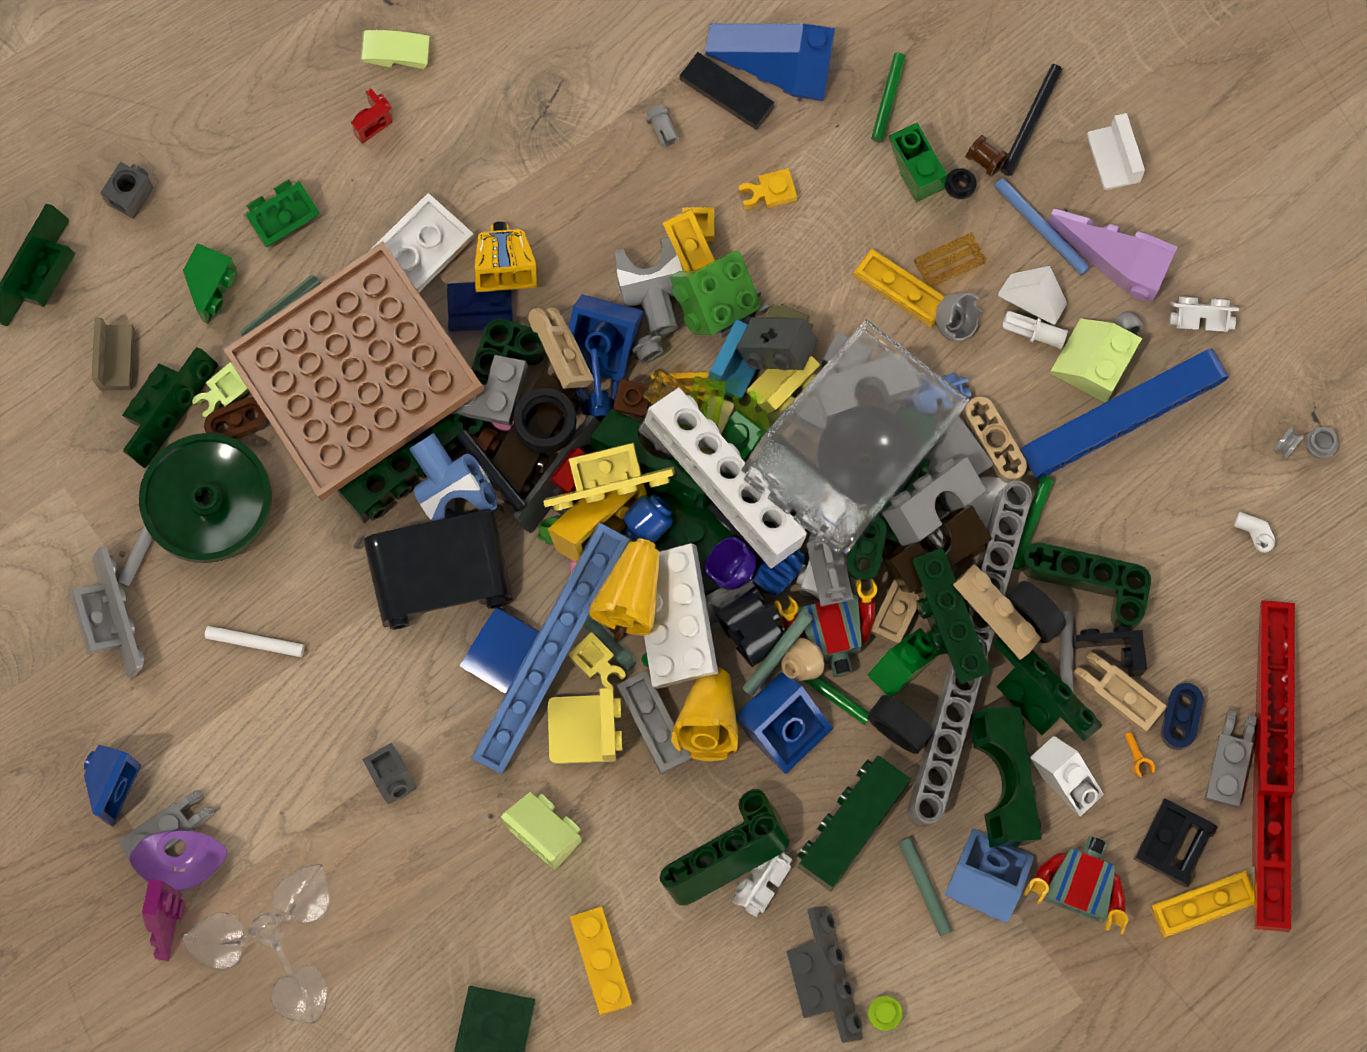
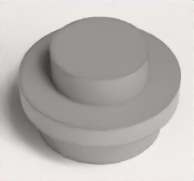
[1305,427,1339,459]

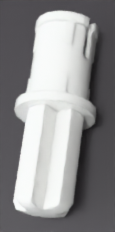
[1002,311,1068,349]

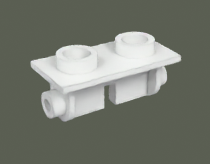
[1169,296,1239,332]
[732,853,792,917]

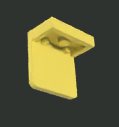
[548,688,622,764]

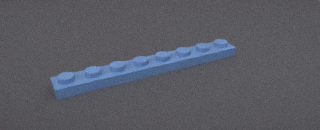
[471,522,629,774]

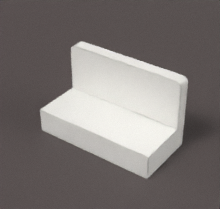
[1087,113,1145,191]

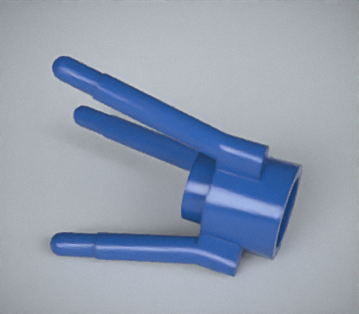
[577,348,620,421]

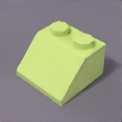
[1050,318,1142,403]
[501,792,582,871]

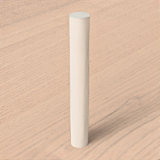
[205,626,305,657]

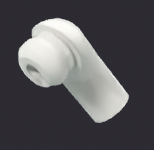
[1234,511,1275,553]

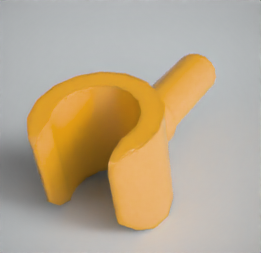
[1124,732,1155,778]

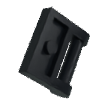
[1134,798,1218,888]

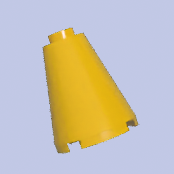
[589,539,660,636]
[671,666,739,762]

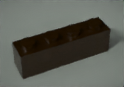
[488,371,580,506]

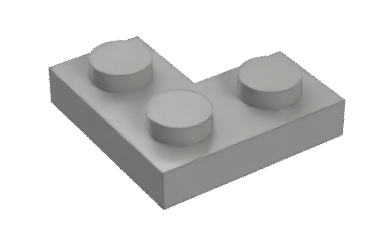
[450,355,528,426]

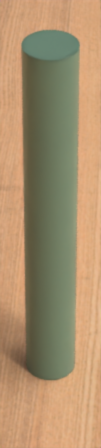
[742,610,813,696]
[898,837,952,936]

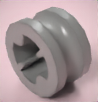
[1273,427,1304,460]

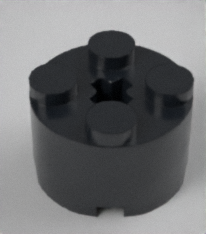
[716,587,786,667]

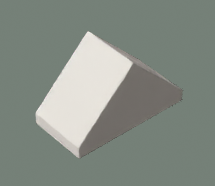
[998,266,1067,325]

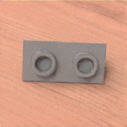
[806,534,854,607]

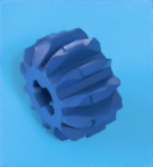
[752,549,805,597]

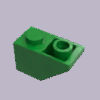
[889,122,947,202]
[183,243,237,324]
[867,629,940,697]

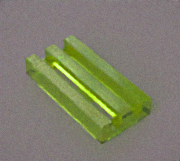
[683,376,727,430]

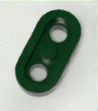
[847,514,887,581]

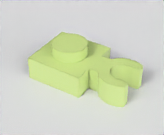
[192,362,250,418]

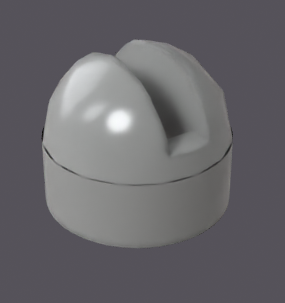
[1115,311,1143,335]

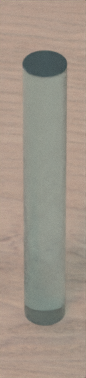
[583,614,637,671]

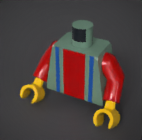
[775,579,877,677]
[1023,836,1128,934]

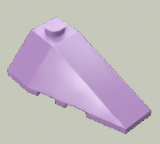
[1048,208,1178,302]

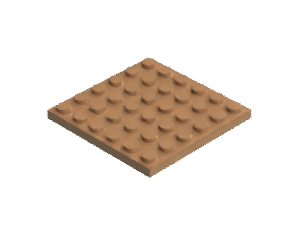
[223,242,485,501]

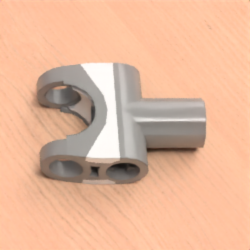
[615,237,683,336]

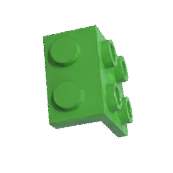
[669,251,761,336]

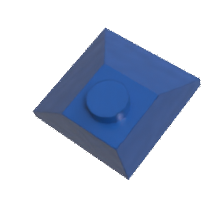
[84,745,141,826]

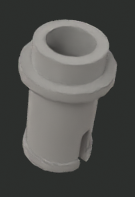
[646,104,680,147]

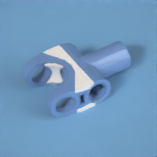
[409,433,498,521]

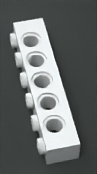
[644,388,807,569]

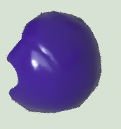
[705,537,756,590]

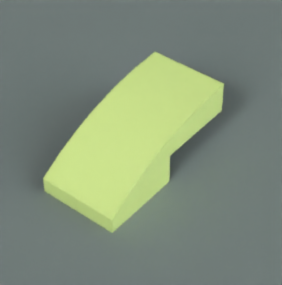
[360,30,430,69]

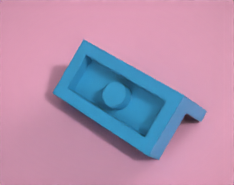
[706,319,757,400]

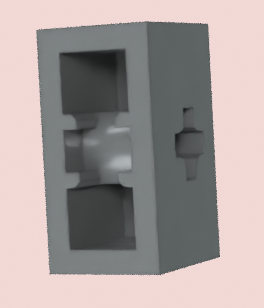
[736,318,818,370]

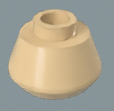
[781,637,824,681]

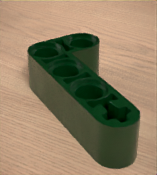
[454,319,546,440]
[1021,543,1151,630]
[659,789,790,906]

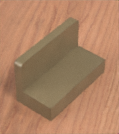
[91,318,135,390]

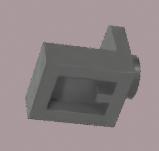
[362,743,416,804]

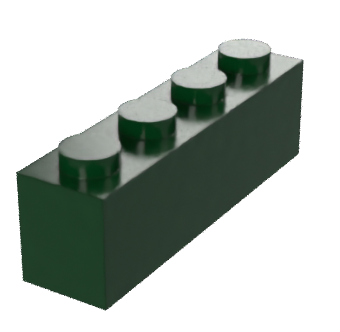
[797,755,911,892]

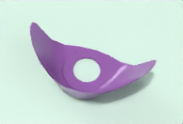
[129,830,227,890]

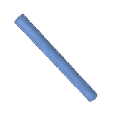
[994,178,1090,276]

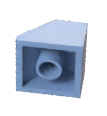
[945,828,1034,923]

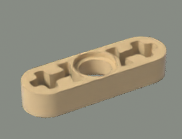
[965,396,1027,483]

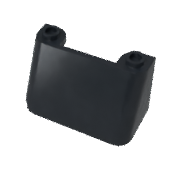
[364,511,513,630]

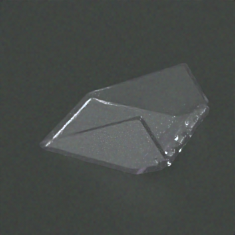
[741,319,970,554]

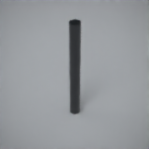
[1000,64,1062,176]

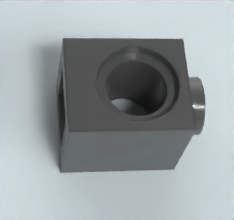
[100,162,153,219]

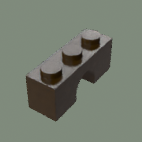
[882,505,992,594]

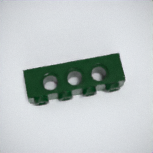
[338,416,462,523]

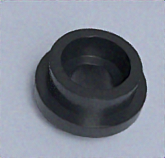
[945,168,976,200]

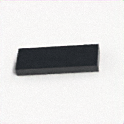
[680,52,774,130]

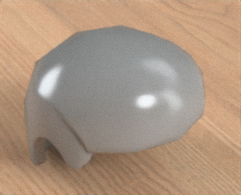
[935,292,982,341]

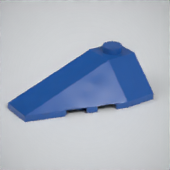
[705,23,835,101]

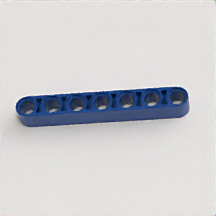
[1020,349,1229,480]

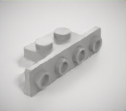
[70,546,144,678]

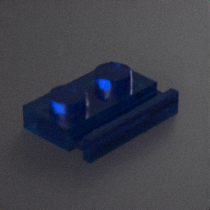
[447,282,513,332]

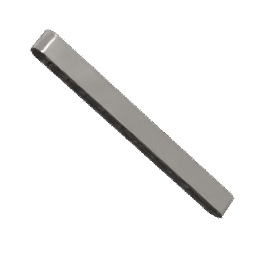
[907,480,1032,827]

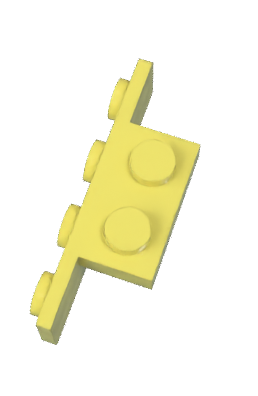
[543,442,675,511]

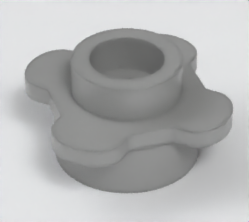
[632,335,664,363]

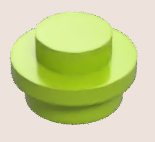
[868,996,902,1031]

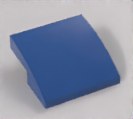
[460,607,539,694]

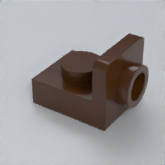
[614,379,653,417]

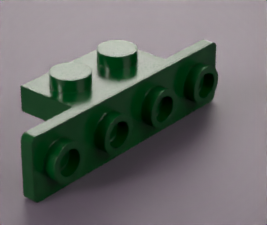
[0,204,76,327]
[122,347,218,468]
[912,548,990,684]
[993,637,1102,741]

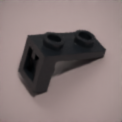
[1073,626,1147,677]

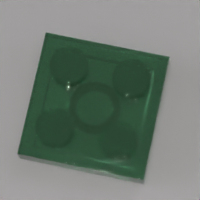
[454,985,536,1052]

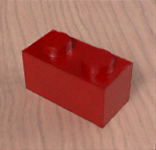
[549,447,585,493]

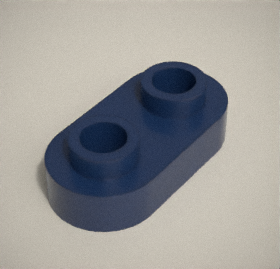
[1161,683,1203,750]

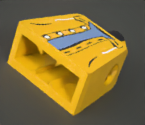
[474,221,537,292]

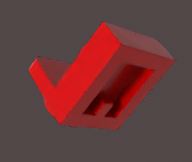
[351,88,392,144]

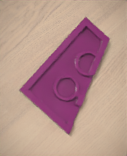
[142,879,185,961]

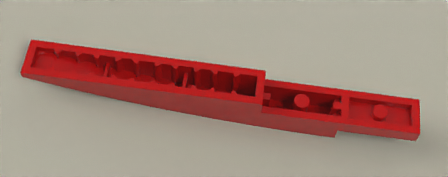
[1252,600,1295,932]

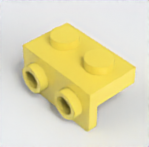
[746,356,820,414]

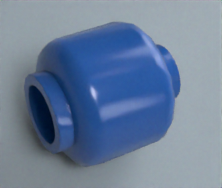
[624,494,673,543]

